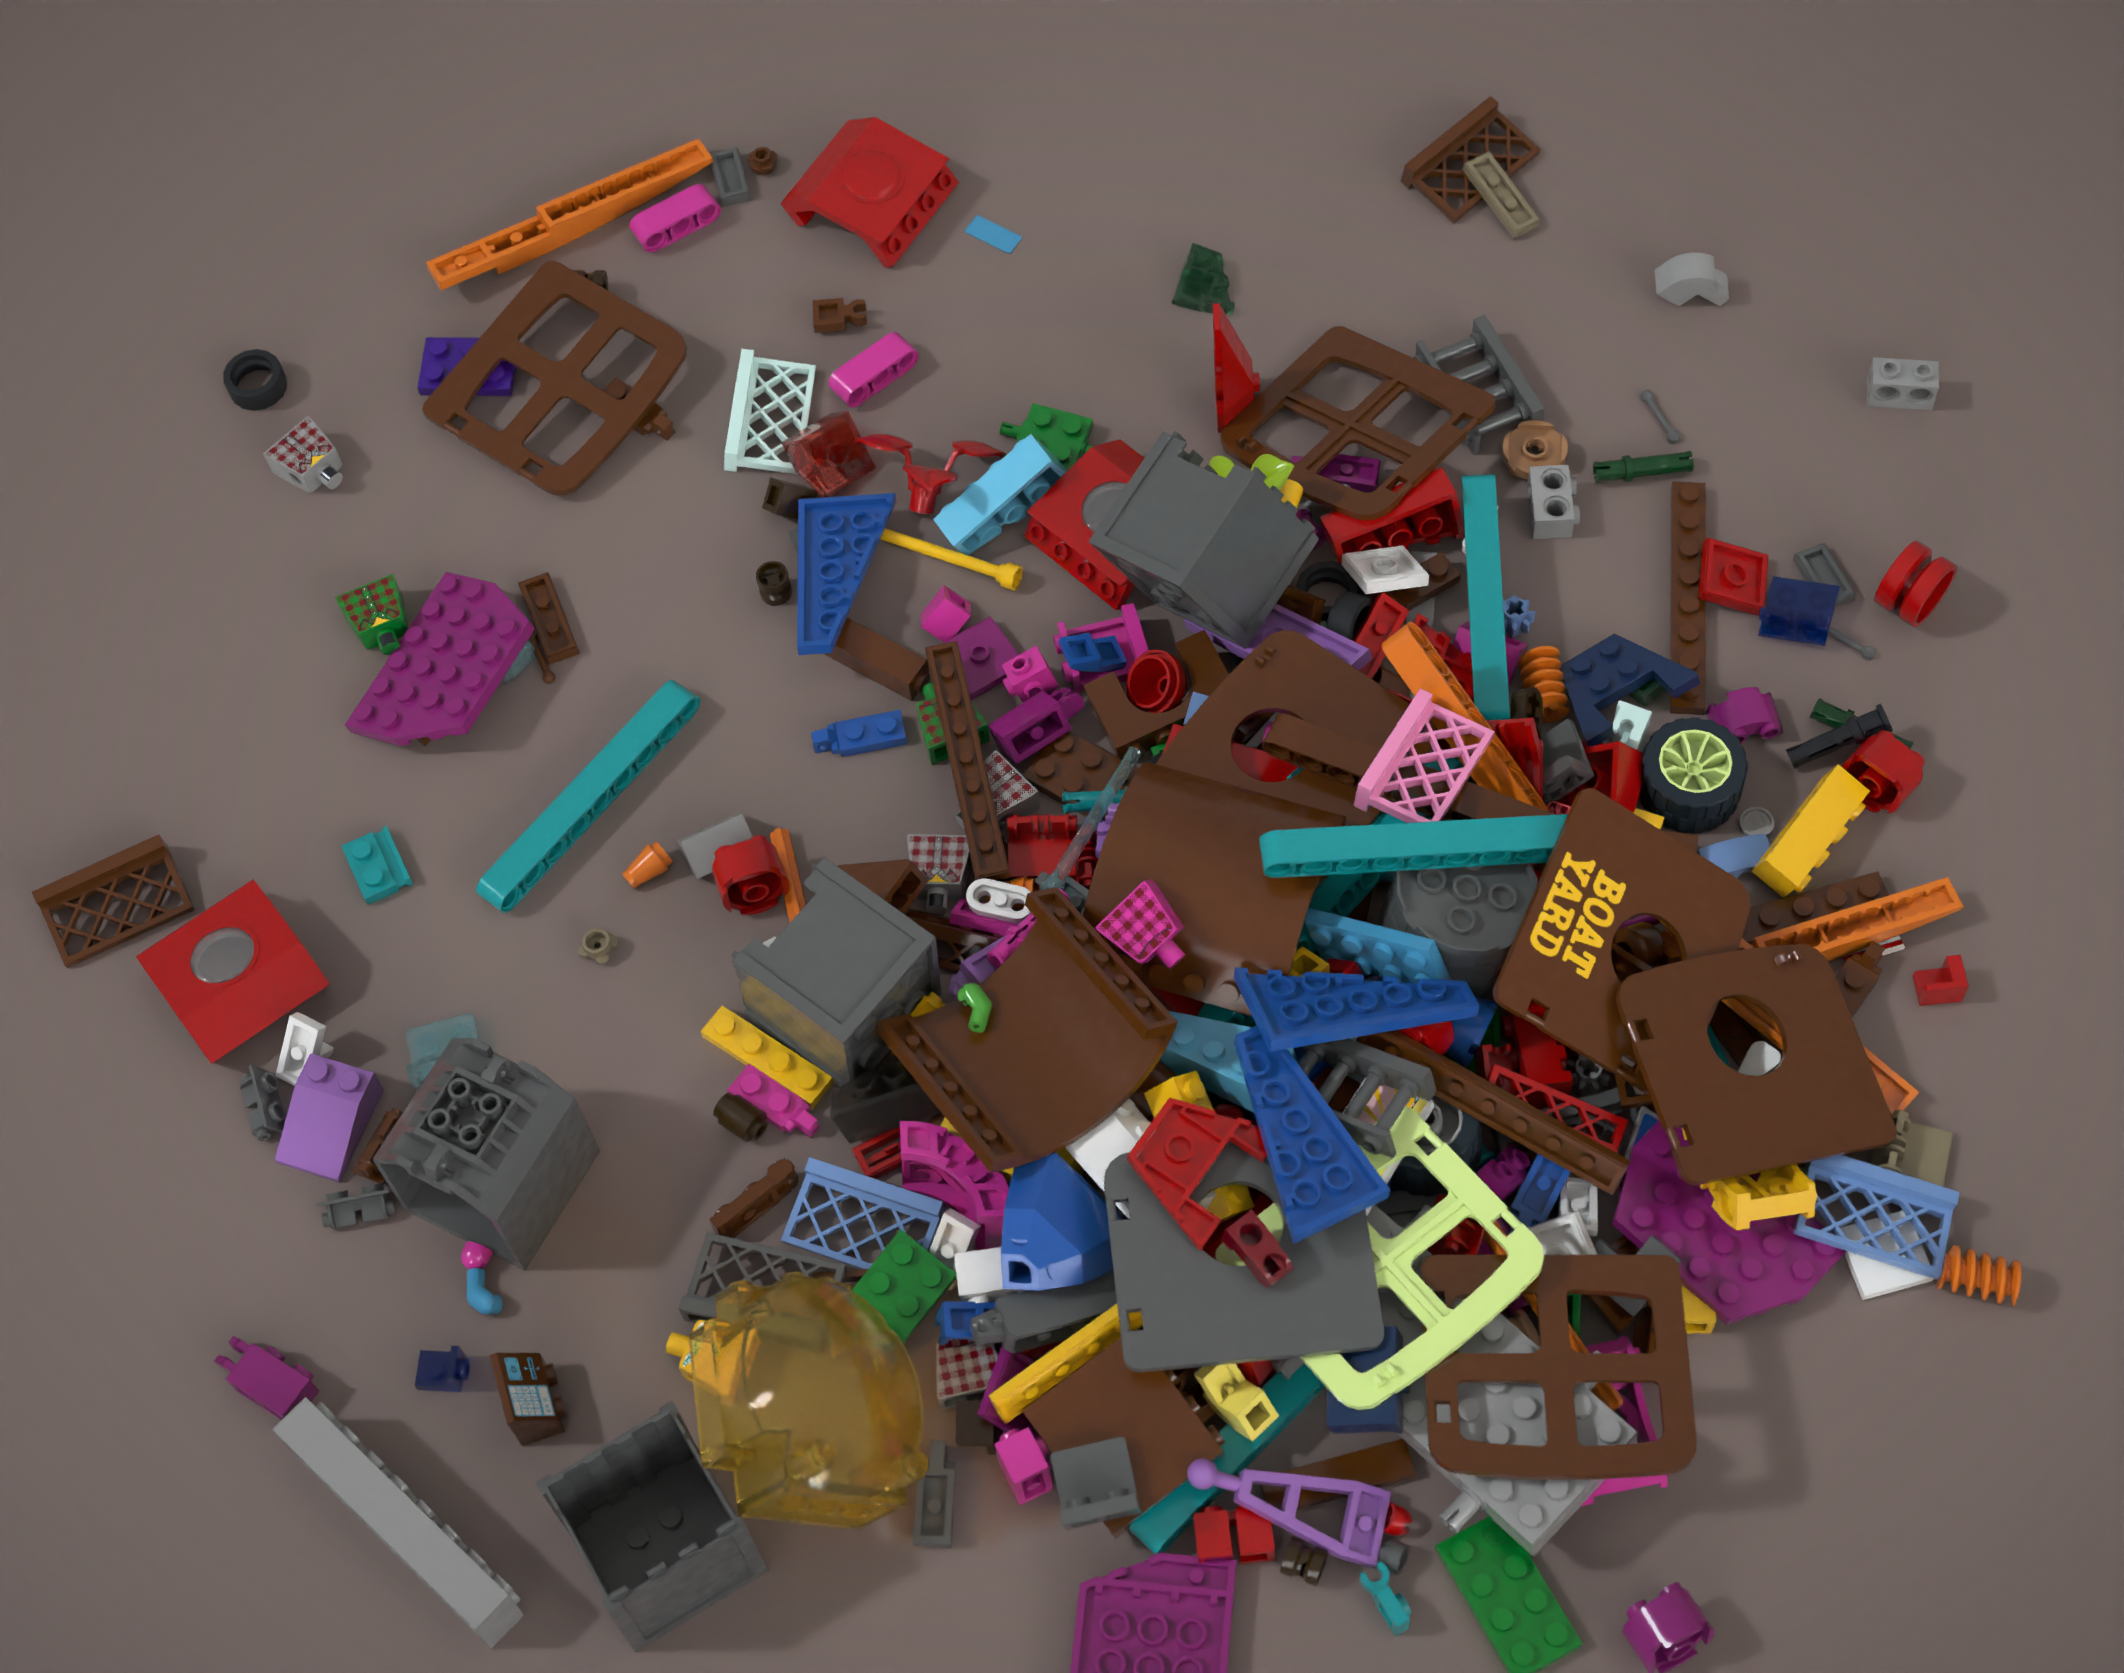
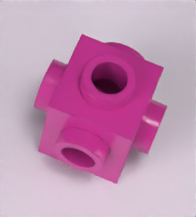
[1002,645,1059,703]

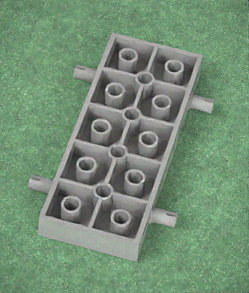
[1271,1205,1637,1556]

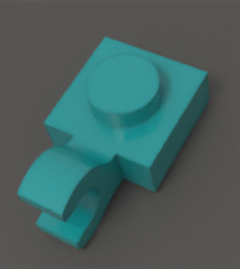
[1360,1561,1412,1637]

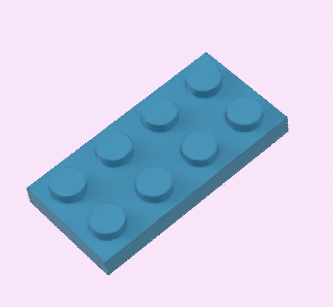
[1305,908,1451,984]

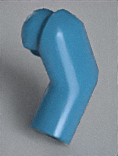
[466,1268,503,1315]

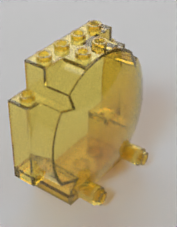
[688,1272,928,1530]

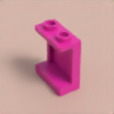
[1053,603,1149,693]

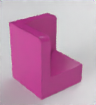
[921,585,971,642]

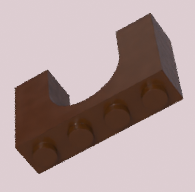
[1083,630,1229,761]

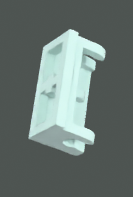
[1611,700,1652,752]

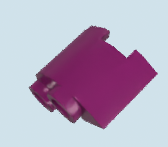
[1706,687,1783,744]
[1476,1144,1530,1203]

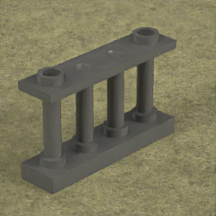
[1413,315,1545,455]
[1298,1039,1437,1158]

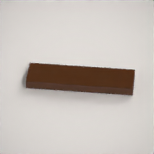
[1260,1439,1416,1510]

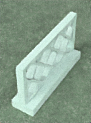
[724,349,816,475]

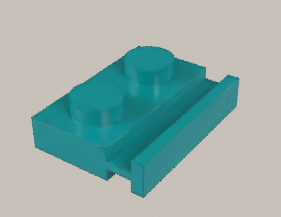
[341,826,413,905]

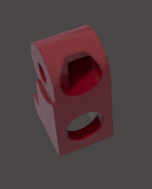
[1221,1210,1293,1288]

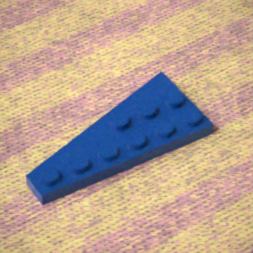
[797,493,896,655]
[1234,967,1480,1052]
[1234,1026,1390,1244]

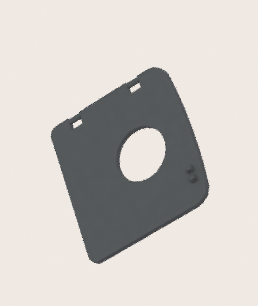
[1104,1142,1384,1372]

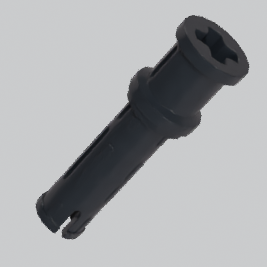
[1786,703,1893,769]

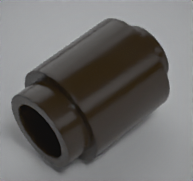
[713,1092,768,1142]

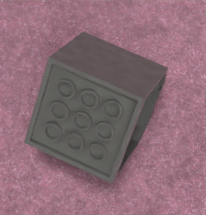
[372,1038,600,1271]

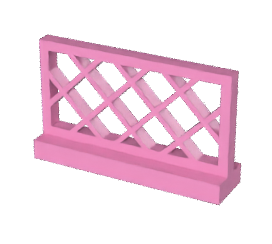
[1353,689,1495,823]

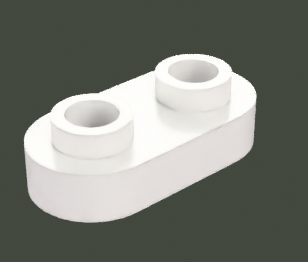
[966,878,1031,924]

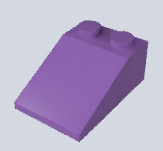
[275,1053,384,1183]

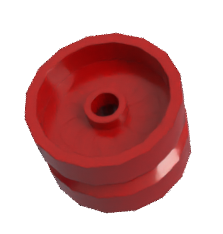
[1874,540,1958,628]

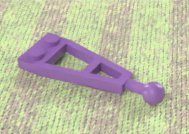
[1187,1458,1391,1568]

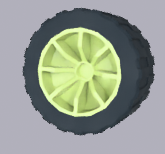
[1639,717,1748,834]

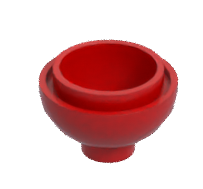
[1126,649,1188,713]

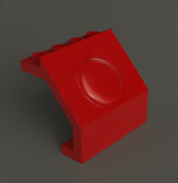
[780,117,959,268]

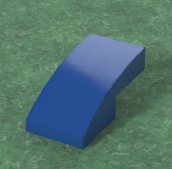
[1058,633,1127,672]

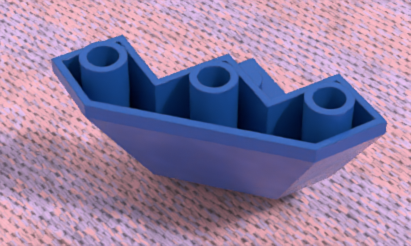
[1001,1152,1125,1291]

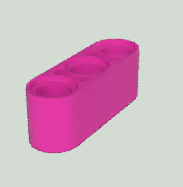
[629,184,721,252]
[828,332,919,408]

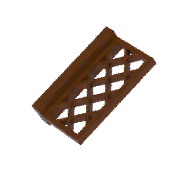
[1400,96,1541,223]
[32,834,195,968]

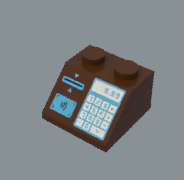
[489,1353,568,1446]

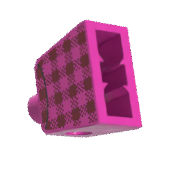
[1095,879,1186,969]

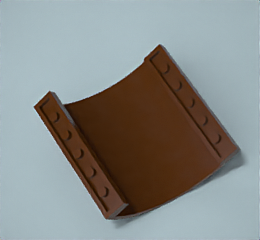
[1083,761,1347,1016]
[876,887,1178,1173]

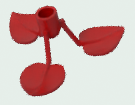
[854,434,1006,514]

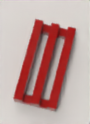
[851,1117,917,1179]

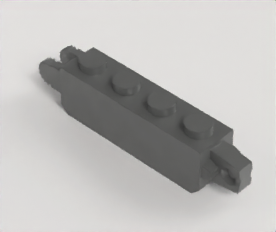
[969,1270,1117,1354]

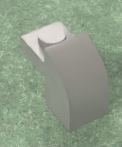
[1655,252,1729,306]

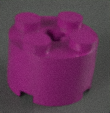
[1622,1582,1715,1673]

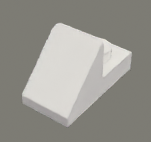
[275,1012,334,1086]
[1557,1177,1598,1238]
[929,1208,981,1290]

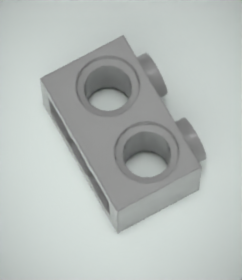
[1866,357,1939,411]
[1527,465,1580,539]

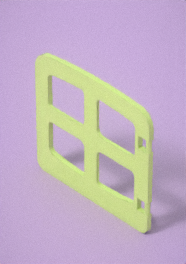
[1216,1106,1544,1410]

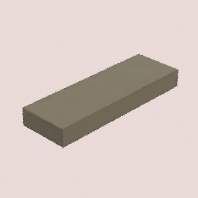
[1462,151,1541,239]

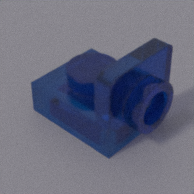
[415,1346,470,1392]

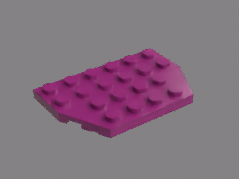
[345,572,535,746]
[1612,1120,1846,1325]
[1070,1553,1237,1673]

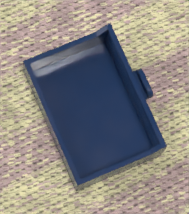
[1327,1326,1410,1434]

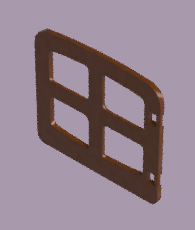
[422,261,687,495]
[1220,326,1496,520]
[1420,1255,1697,1480]

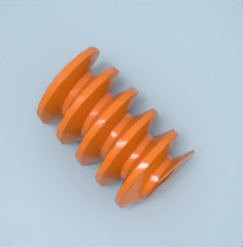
[1518,646,1569,723]
[1937,1245,2022,1307]

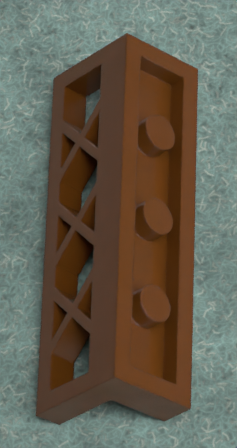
[904,908,1004,971]

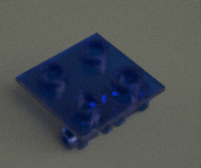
[1758,576,1840,646]

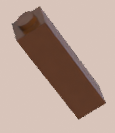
[824,618,931,701]

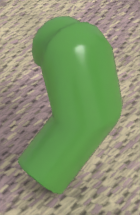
[957,983,992,1033]

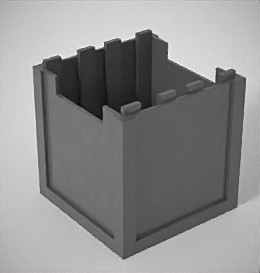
[1088,431,1319,649]
[732,857,942,1096]
[536,1401,768,1652]

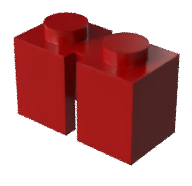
[1193,1505,1275,1564]

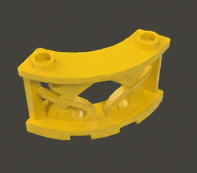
[1682,1127,1817,1230]

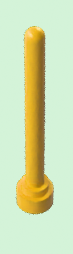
[880,528,1023,591]

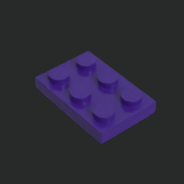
[417,337,517,396]

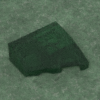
[1171,242,1235,315]

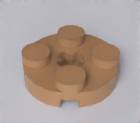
[1502,420,1568,480]

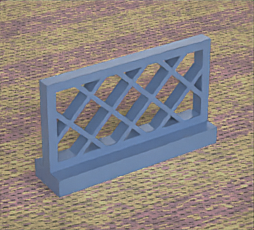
[1793,1155,1960,1280]
[781,1157,948,1269]

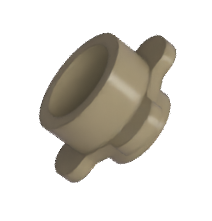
[578,927,618,964]

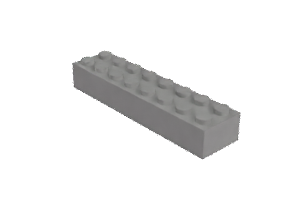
[272,1397,524,1649]

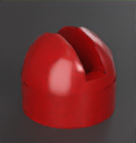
[1383,1503,1412,1536]

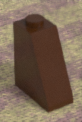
[838,859,929,914]

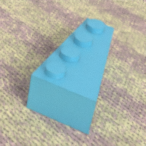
[933,434,1067,555]
[1160,1011,1298,1113]

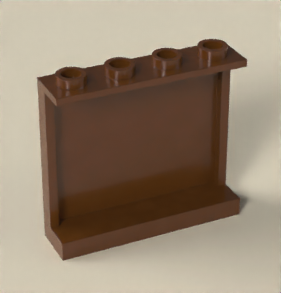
[1023,1329,1226,1539]

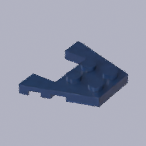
[1560,634,1700,747]

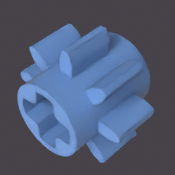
[1503,595,1535,638]

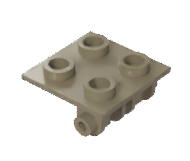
[1870,1110,1953,1187]

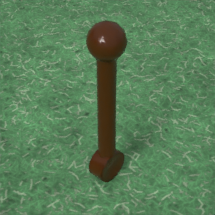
[527,629,555,684]

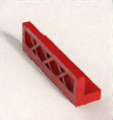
[1353,592,1409,679]
[1487,1064,1628,1153]

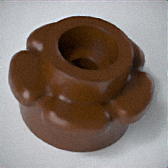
[748,147,777,175]

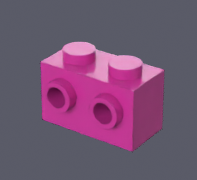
[994,1427,1053,1506]

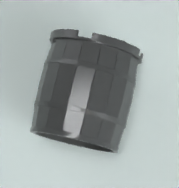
[1377,864,1538,998]

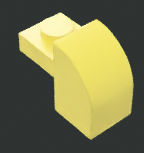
[1194,1363,1279,1442]

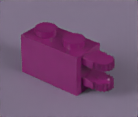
[988,686,1085,764]
[214,1336,319,1420]

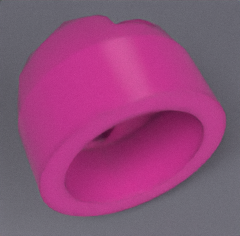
[460,1241,493,1269]

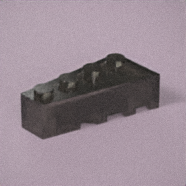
[830,1056,942,1144]

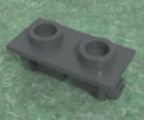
[240,1065,287,1141]
[317,1183,396,1230]

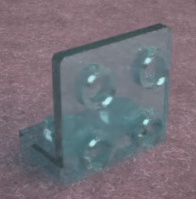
[405,1013,479,1092]

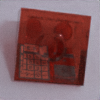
[781,411,876,498]

